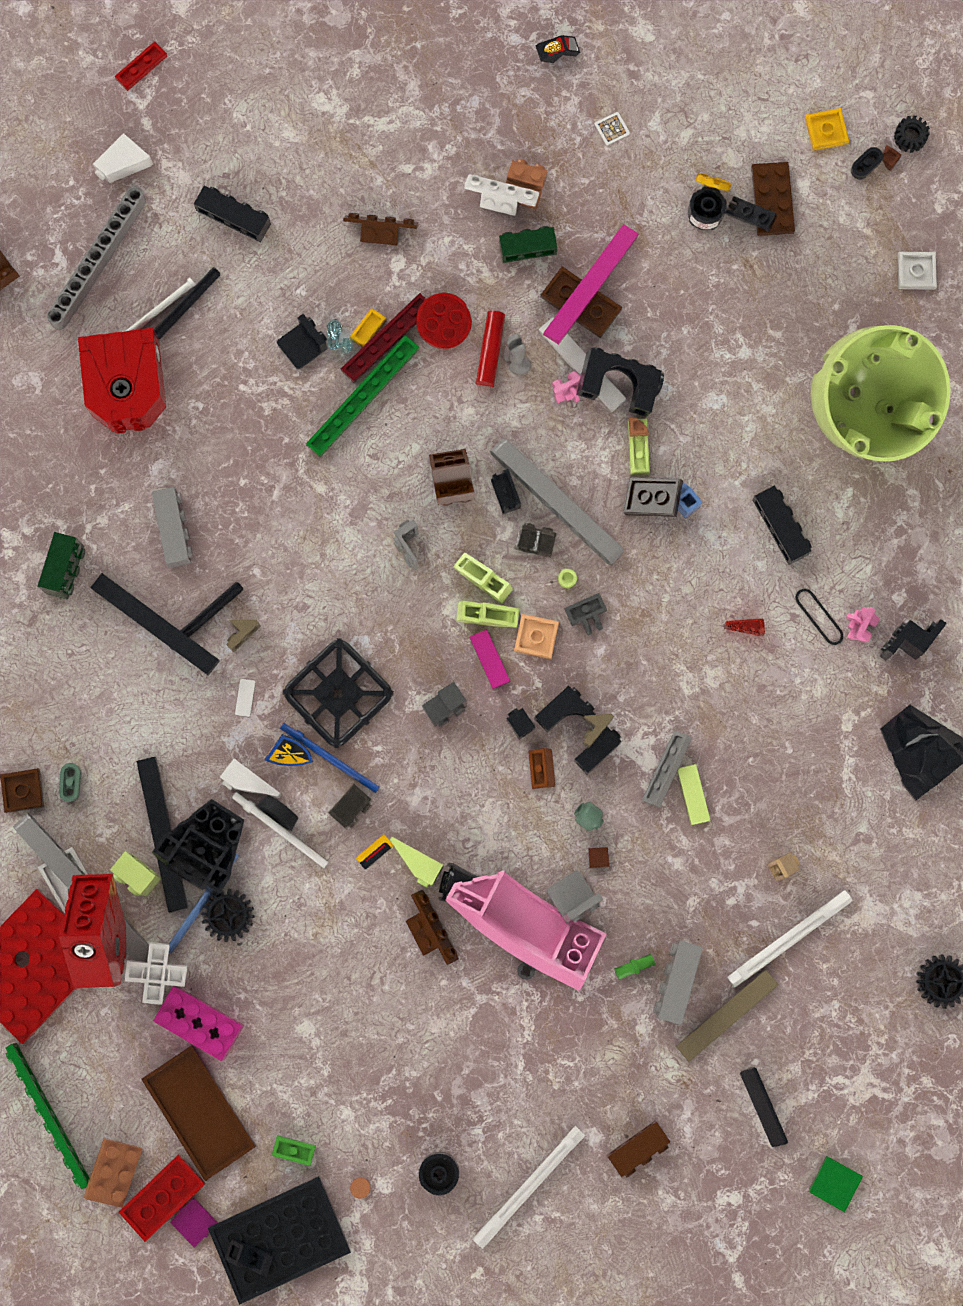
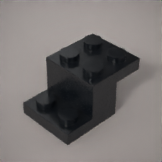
[880,619,947,661]

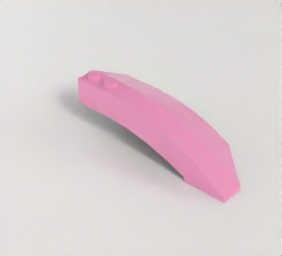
[446,870,606,991]

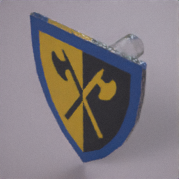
[264,733,313,766]

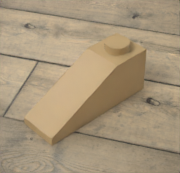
[767,852,800,881]

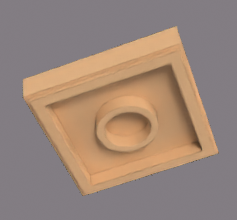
[514,614,559,659]

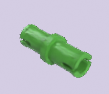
[614,953,655,980]

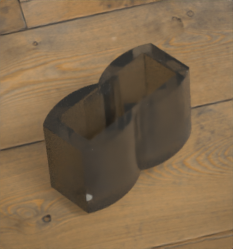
[514,523,557,558]

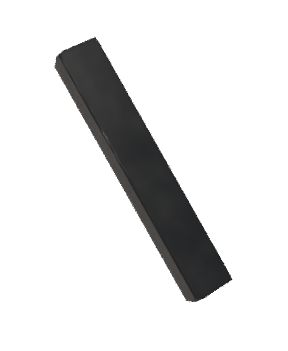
[740,1066,788,1147]

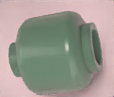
[574,802,604,831]

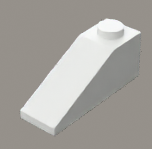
[220,759,282,798]

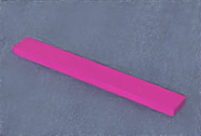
[543,224,639,345]

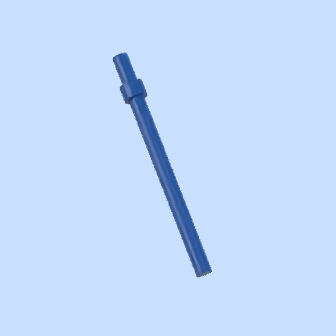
[280,723,380,793]

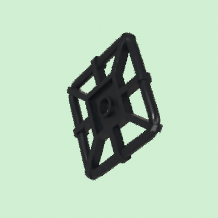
[282,638,394,748]

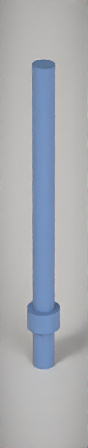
[169,854,239,954]

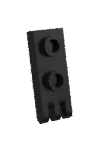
[725,196,777,232]

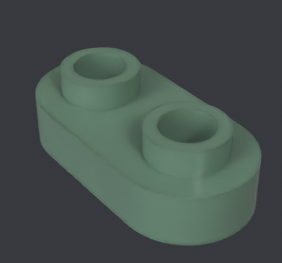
[59,763,81,802]

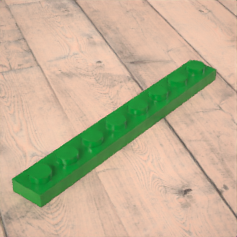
[306,335,419,457]
[5,1043,90,1190]

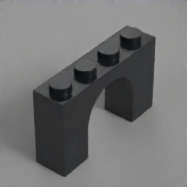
[576,347,662,417]
[534,685,622,775]

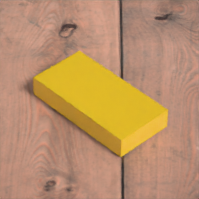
[350,308,387,347]

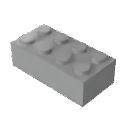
[653,940,703,1025]

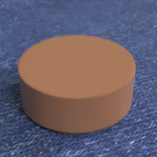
[350,1177,371,1199]

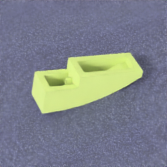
[453,552,513,604]
[456,601,519,628]

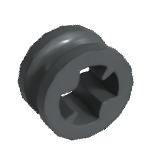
[517,962,535,980]

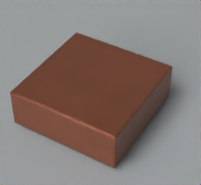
[588,847,610,868]

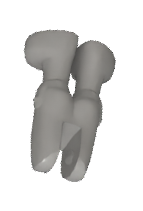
[503,334,531,375]

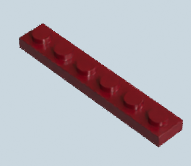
[340,293,426,383]

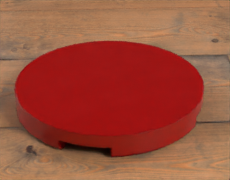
[416,292,472,349]

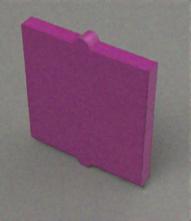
[170,1198,218,1248]

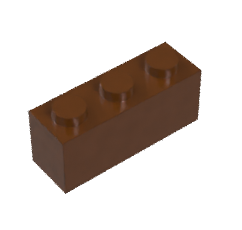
[607,1121,670,1178]

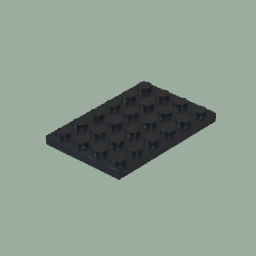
[208,1176,352,1305]

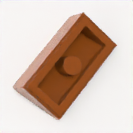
[528,748,555,789]

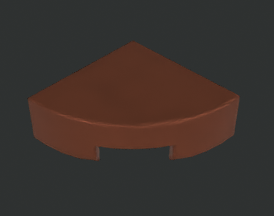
[883,145,902,171]

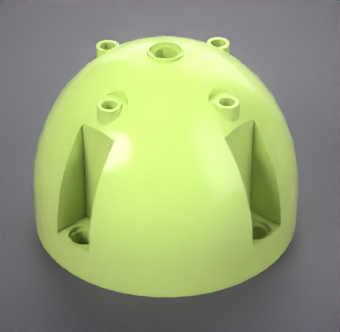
[810,325,951,461]

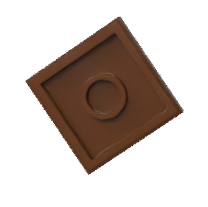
[0,768,44,813]

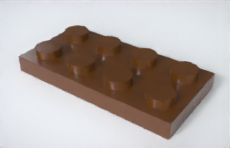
[751,162,795,236]
[540,266,622,338]

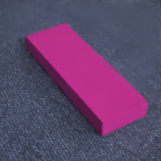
[470,629,510,689]

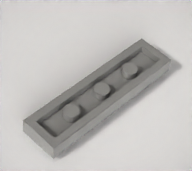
[642,731,692,808]

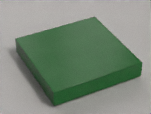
[808,1156,863,1213]

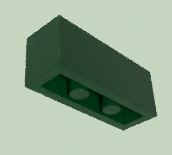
[499,226,558,263]

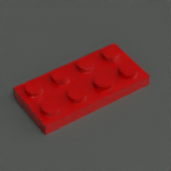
[118,1154,206,1242]

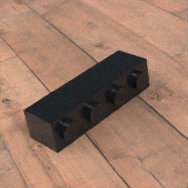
[194,185,271,243]
[752,485,812,565]

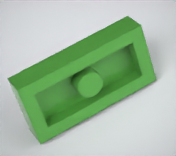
[272,1135,316,1166]

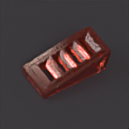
[723,618,765,636]

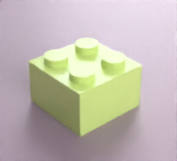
[110,851,161,897]

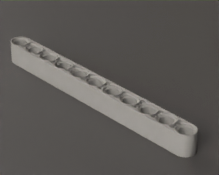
[13,813,149,962]

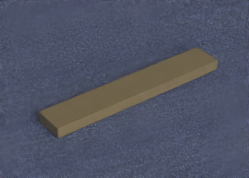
[676,970,779,1062]

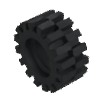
[894,115,930,153]

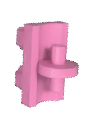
[552,371,581,403]
[846,607,880,642]

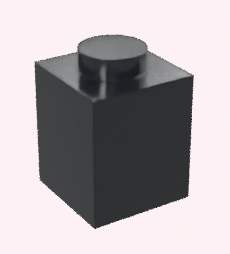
[506,708,536,740]

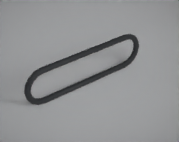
[795,589,843,645]

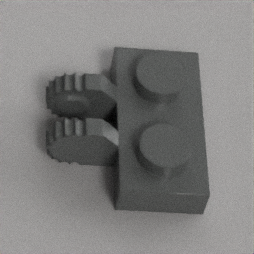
[564,593,607,636]

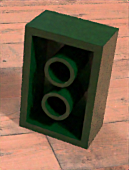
[37,532,85,600]

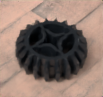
[201,889,255,942]
[916,954,963,1009]

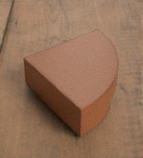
[628,417,649,437]

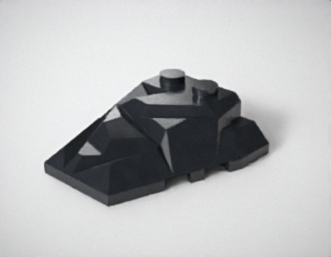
[880,705,963,801]
[152,799,244,895]

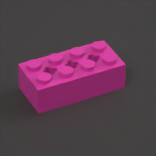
[153,986,245,1061]

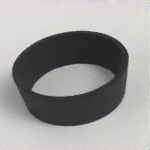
[257,795,298,831]

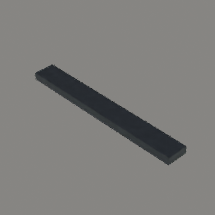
[90,573,220,676]
[136,757,188,913]

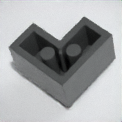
[422,682,467,727]

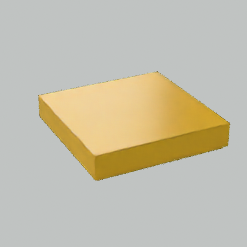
[805,108,849,151]

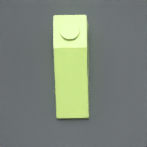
[390,837,444,888]

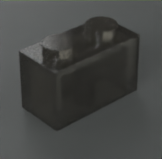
[328,784,372,830]

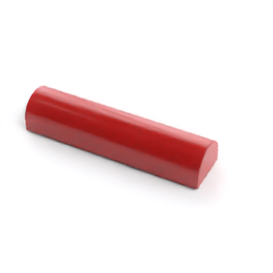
[476,311,505,387]

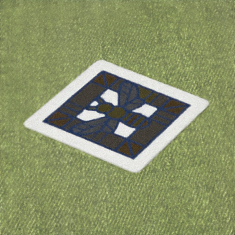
[594,112,630,145]

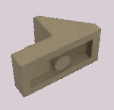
[226,620,261,652]
[583,714,614,748]

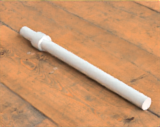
[232,792,329,868]

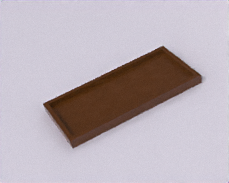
[141,1045,256,1181]

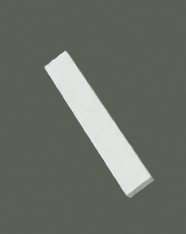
[539,318,626,412]

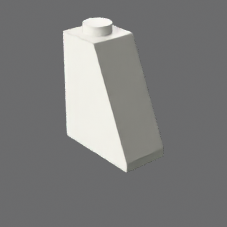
[93,133,153,183]

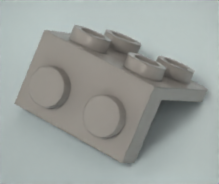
[393,519,419,570]
[547,871,603,923]

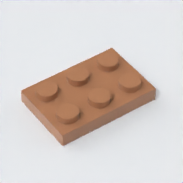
[83,1138,142,1208]

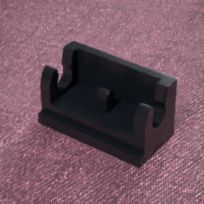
[490,469,521,514]

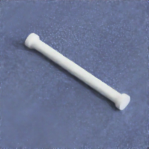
[122,277,196,332]

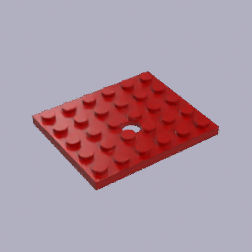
[0,889,77,1044]

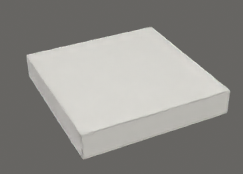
[897,252,937,290]

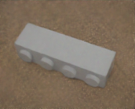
[152,487,193,568]

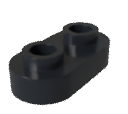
[851,147,883,179]

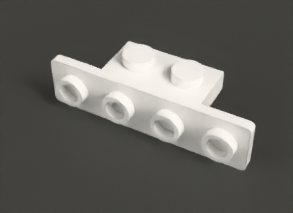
[464,174,539,216]

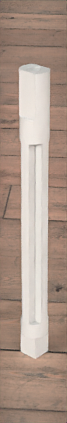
[727,890,853,988]
[473,1126,586,1249]

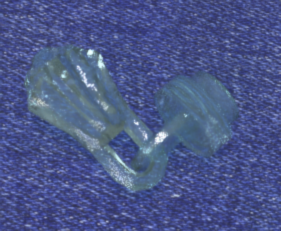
[326,319,353,353]

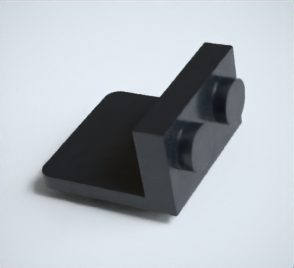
[277,314,328,369]

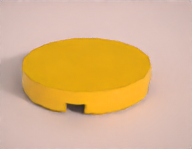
[695,173,732,191]

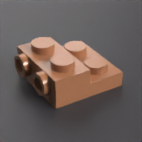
[506,159,548,209]

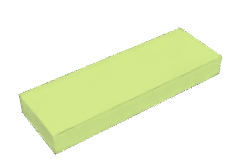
[628,418,650,475]
[677,764,711,825]

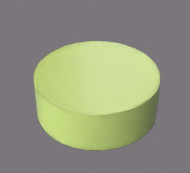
[558,569,577,589]

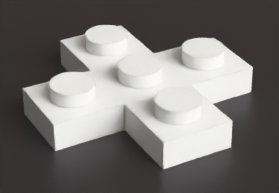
[125,942,187,1005]

